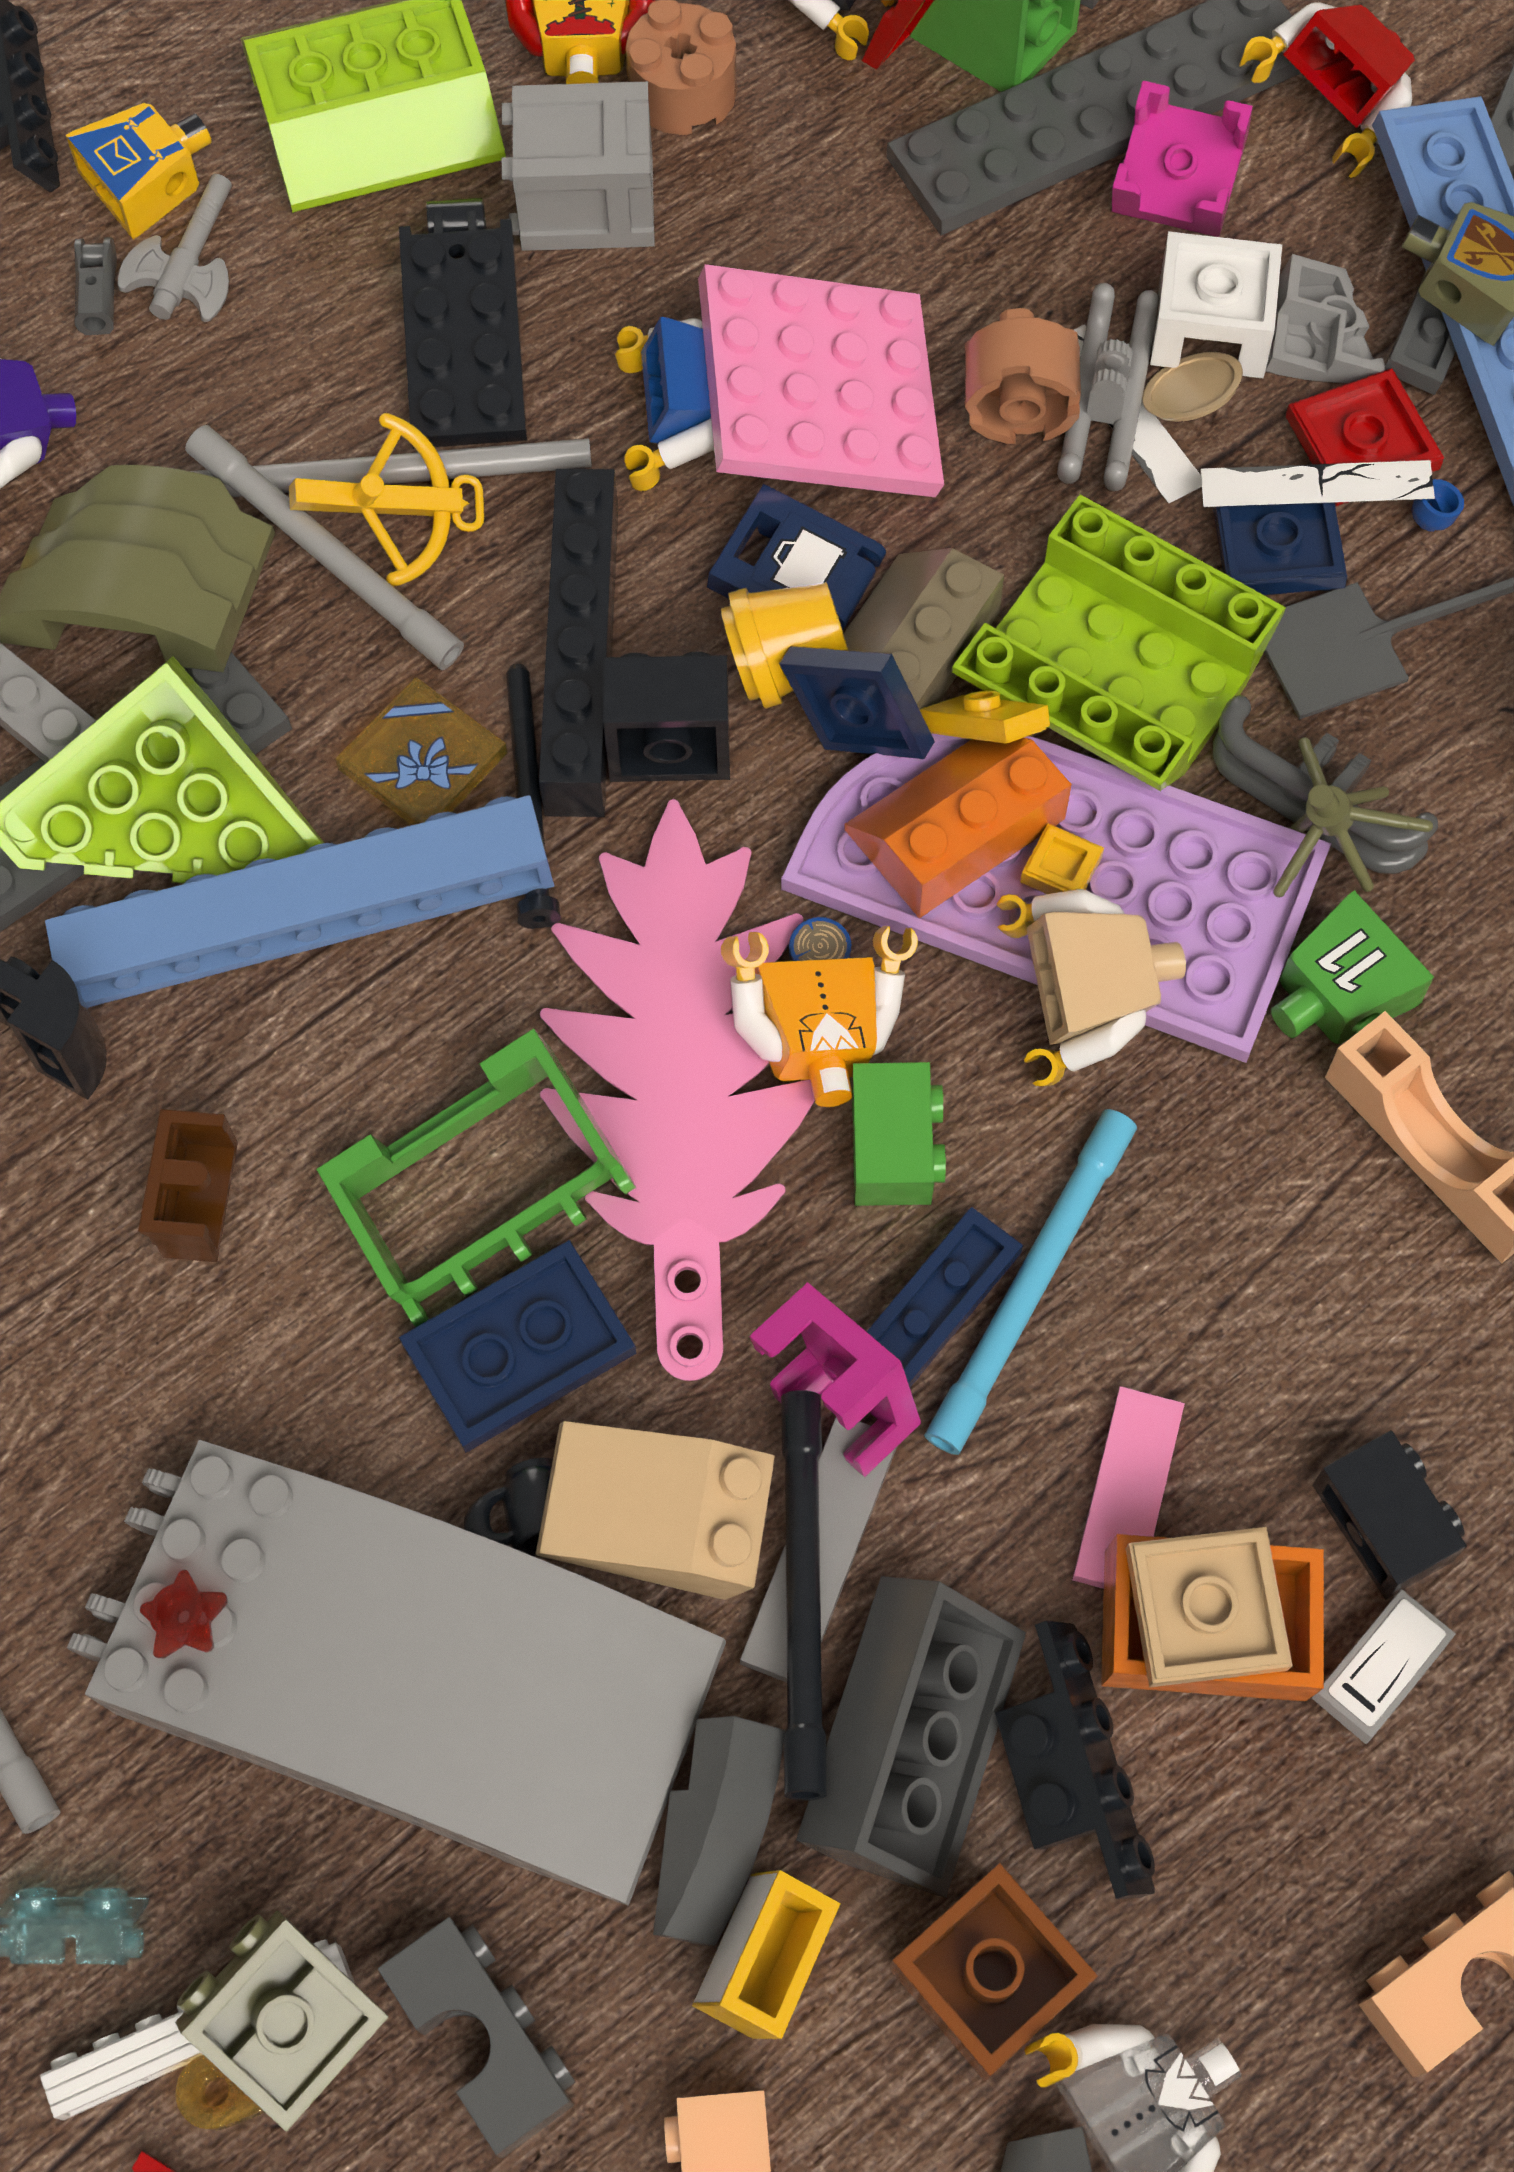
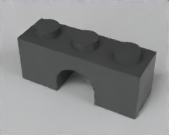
[377,1917,576,2158]

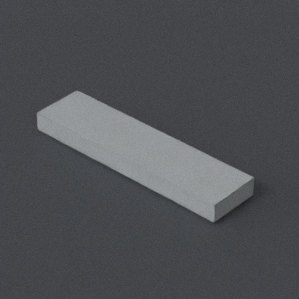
[740,1417,897,1683]

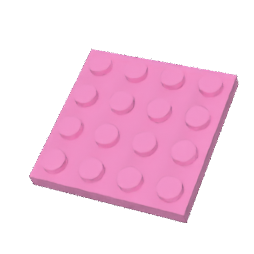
[698,264,944,497]

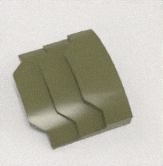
[0,465,275,672]

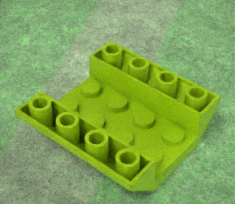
[241,0,506,212]
[952,494,1286,791]

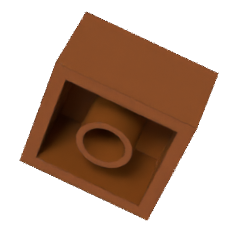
[890,1863,1098,2082]

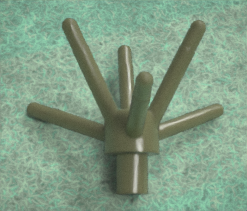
[1273,737,1433,898]

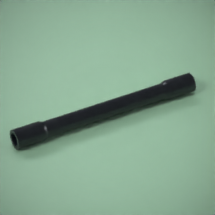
[781,1390,827,1800]

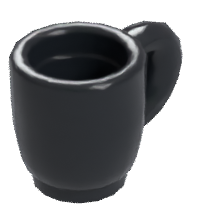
[464,1458,553,1557]

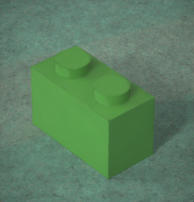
[852,1062,946,1206]

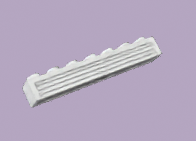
[40,1940,355,2120]

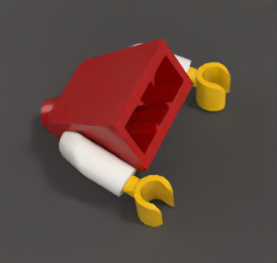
[1239,2,1415,178]

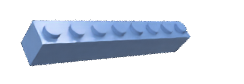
[45,795,555,1007]

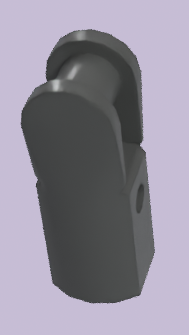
[74,237,117,335]

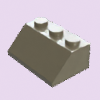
[844,548,1004,709]

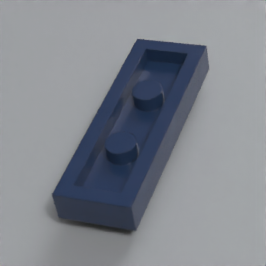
[867,1207,1023,1388]

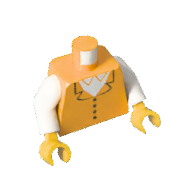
[721,926,918,1107]

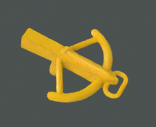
[289,413,484,587]

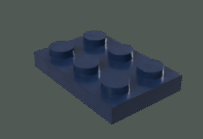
[399,1240,637,1453]

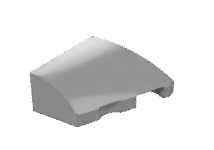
[1265,254,1385,383]

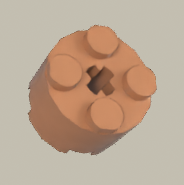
[626,0,737,135]
[965,308,1081,444]

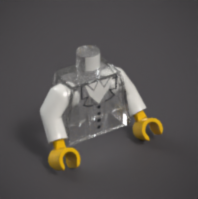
[1024,2024,1241,2172]

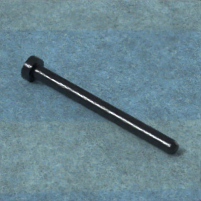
[506,664,561,929]

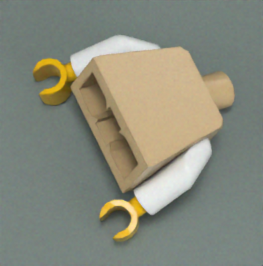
[997,889,1186,1086]

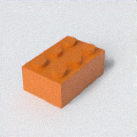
[1101,1534,1324,1701]

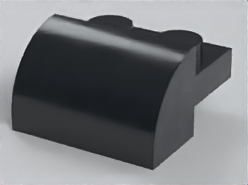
[0,957,107,1100]

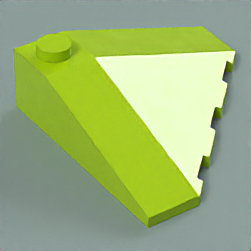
[0,656,324,883]

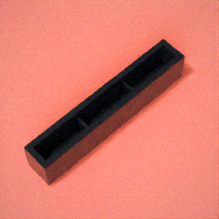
[539,469,618,817]

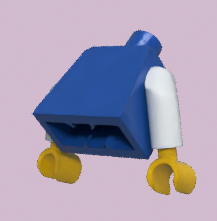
[615,317,714,491]

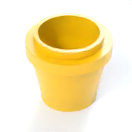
[721,582,849,709]

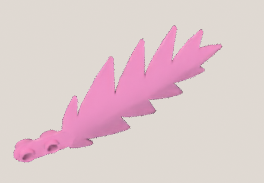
[540,799,815,1381]

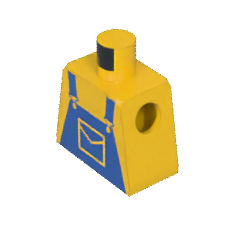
[66,103,212,239]

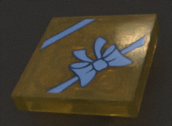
[335,677,508,825]

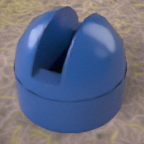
[1411,479,1464,532]

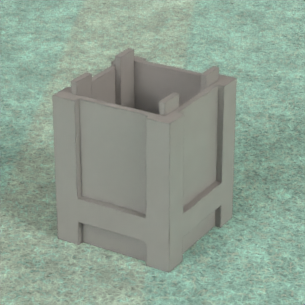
[502,81,655,251]

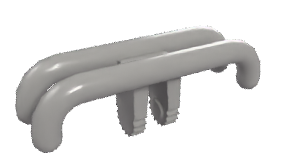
[1057,283,1160,491]

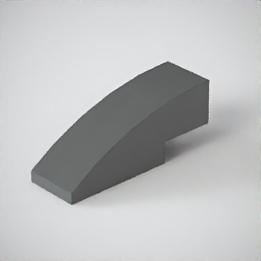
[653,1716,786,1946]

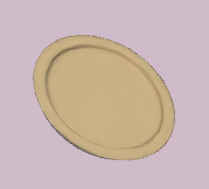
[1142,352,1243,422]

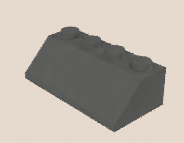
[796,1576,1026,1897]

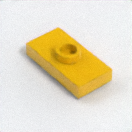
[919,691,1050,744]

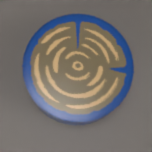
[789,917,851,961]

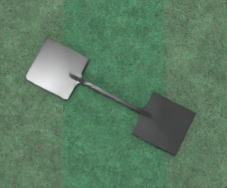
[1264,577,1514,720]

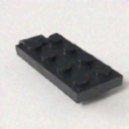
[399,198,527,449]

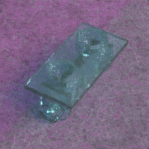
[0,1887,149,1965]

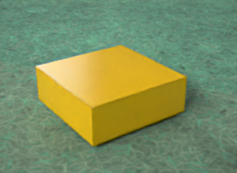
[1020,823,1104,894]

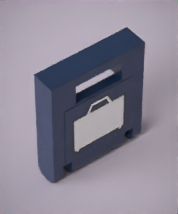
[707,484,886,630]

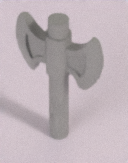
[118,174,232,322]

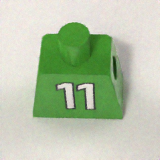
[1271,890,1434,1044]

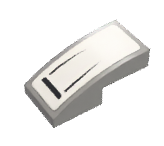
[1312,1589,1456,1744]

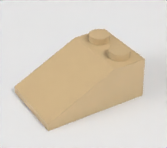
[536,1421,775,1600]

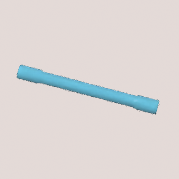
[924,1109,1137,1455]

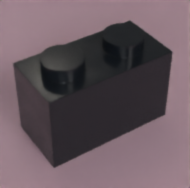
[1312,1430,1467,1600]

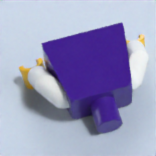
[0,358,76,489]

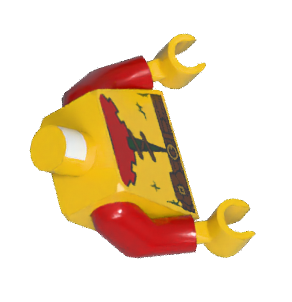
[505,0,656,84]

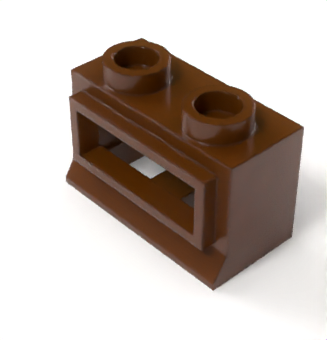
[138,1109,238,1262]

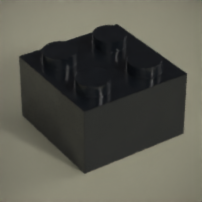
[603,651,730,782]

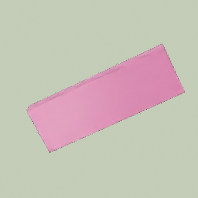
[1072,1386,1185,1589]

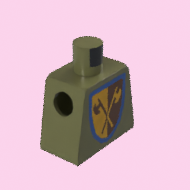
[1401,202,1514,346]

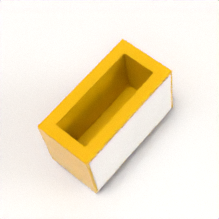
[692,1870,841,2039]

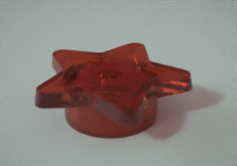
[140,1570,228,1659]

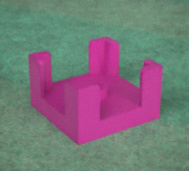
[1112,81,1253,237]
[749,1282,921,1477]

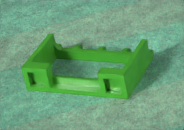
[316,1029,636,1327]

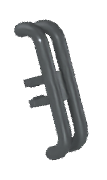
[1213,695,1438,874]

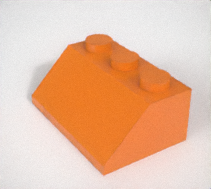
[844,738,1072,919]

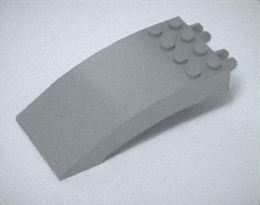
[67,1440,726,1906]

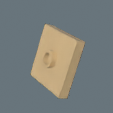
[1125,1527,1293,1687]

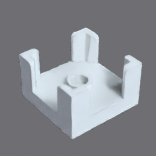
[1150,231,1282,378]

